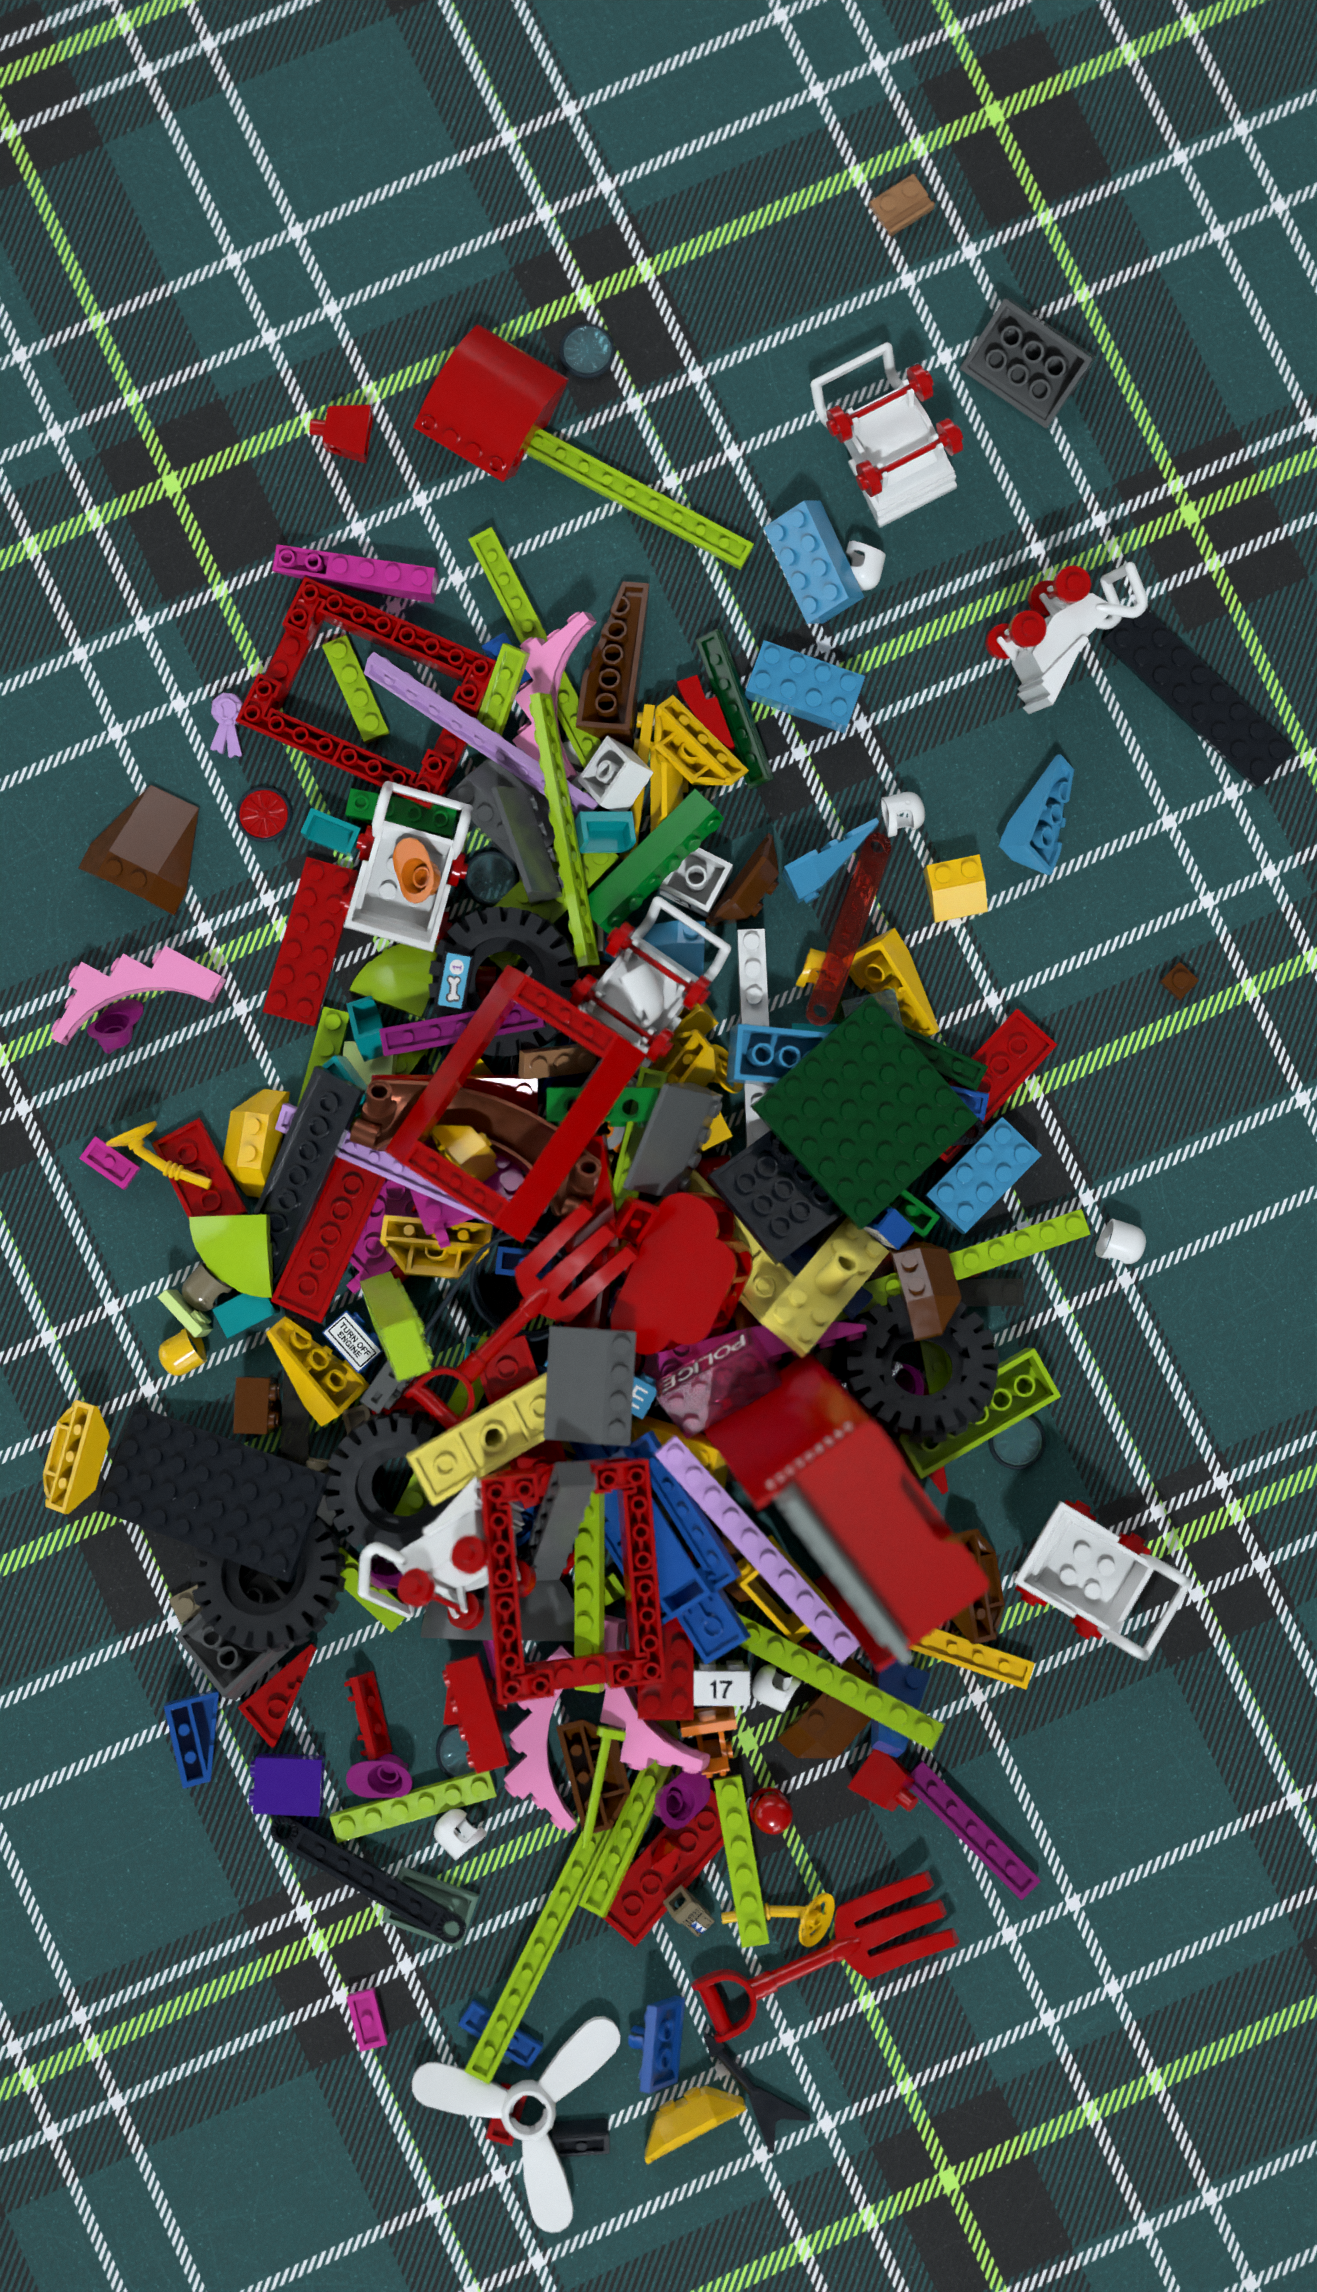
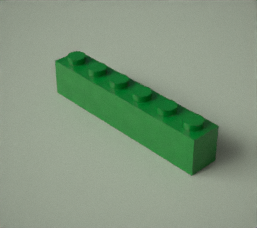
[588,789,724,934]

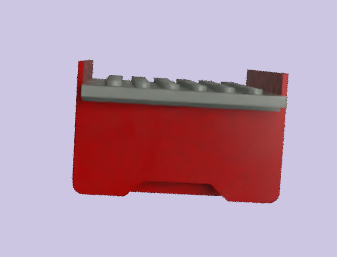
[702,1354,989,1672]

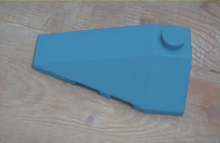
[999,754,1074,875]
[782,818,879,904]
[599,920,705,978]

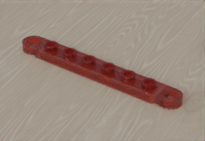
[806,832,892,1026]

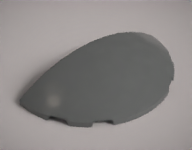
[421,1556,575,1641]

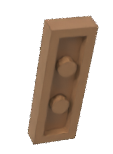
[519,1044,597,1080]

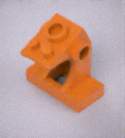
[680,1706,737,1778]

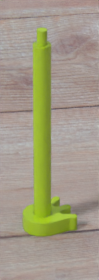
[582,1726,626,1849]

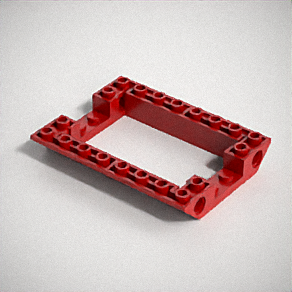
[235,577,496,809]
[385,965,647,1243]
[480,1457,666,1704]

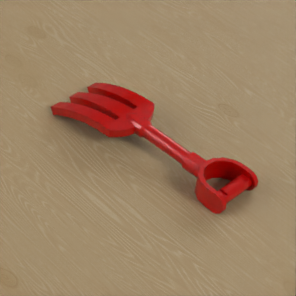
[404,1200,640,1432]
[691,1870,960,2043]

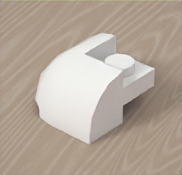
[618,963,664,1029]

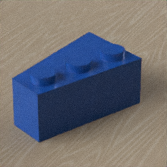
[871,1660,930,1758]
[164,1689,219,1789]

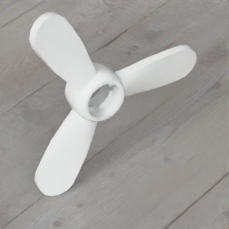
[412,2016,620,2233]

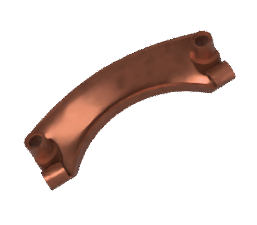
[350,1079,601,1226]

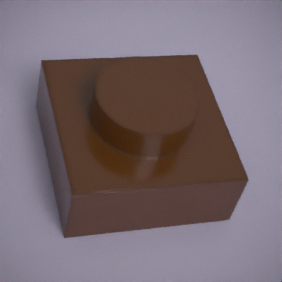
[1159,962,1199,1001]

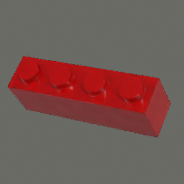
[442,1652,510,1774]

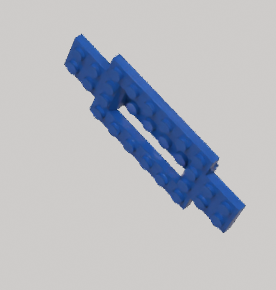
[569,1430,751,1665]

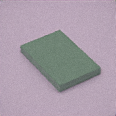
[382,1866,480,1949]

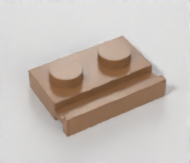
[869,174,935,237]

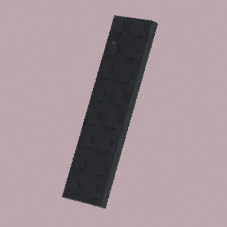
[1102,608,1295,790]
[253,1065,366,1285]

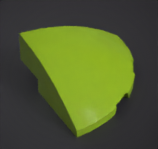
[349,943,438,1019]
[189,1215,273,1298]

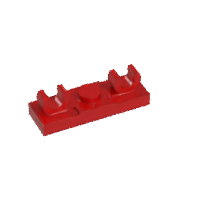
[344,1671,393,1760]

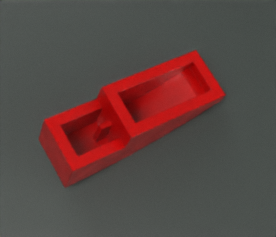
[677,675,735,753]

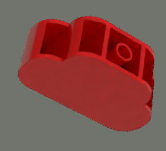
[611,1191,753,1355]

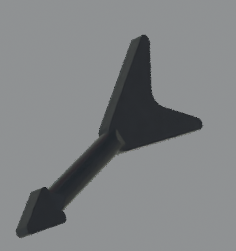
[703,2032,810,2153]

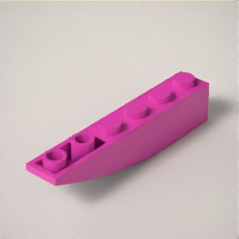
[272,544,439,603]
[696,1321,867,1378]

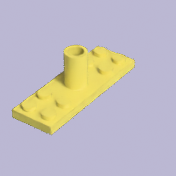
[654,1169,796,1325]
[760,1217,890,1358]
[405,1372,547,1505]

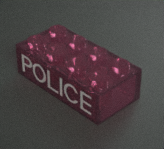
[655,1328,782,1439]

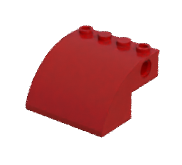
[413,324,569,482]

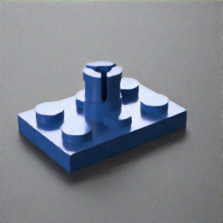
[628,1995,685,2094]

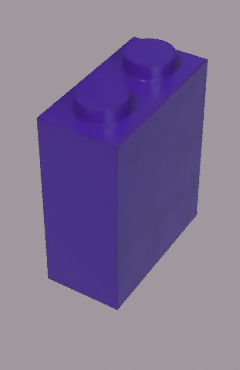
[249,1753,325,1816]

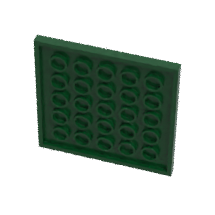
[750,996,979,1230]

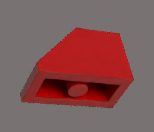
[615,1195,660,1245]

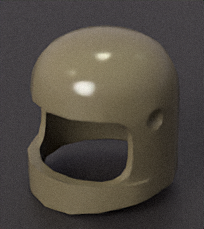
[182,1262,233,1311]

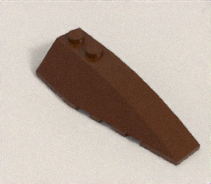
[576,581,650,744]

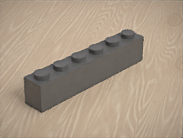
[523,1462,596,1581]

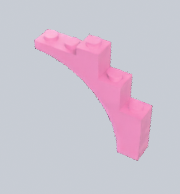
[512,612,597,782]
[51,946,226,1046]
[600,1614,710,1773]
[503,1643,578,1833]

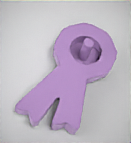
[210,693,244,758]

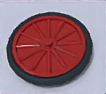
[236,786,292,842]

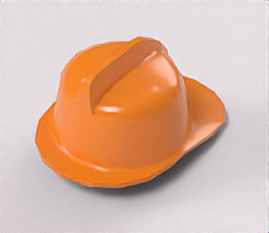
[393,838,441,904]

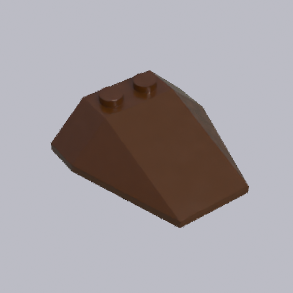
[78,785,199,916]

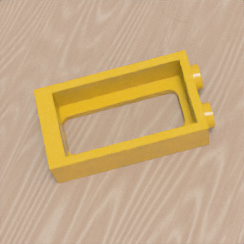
[735,1535,835,1643]

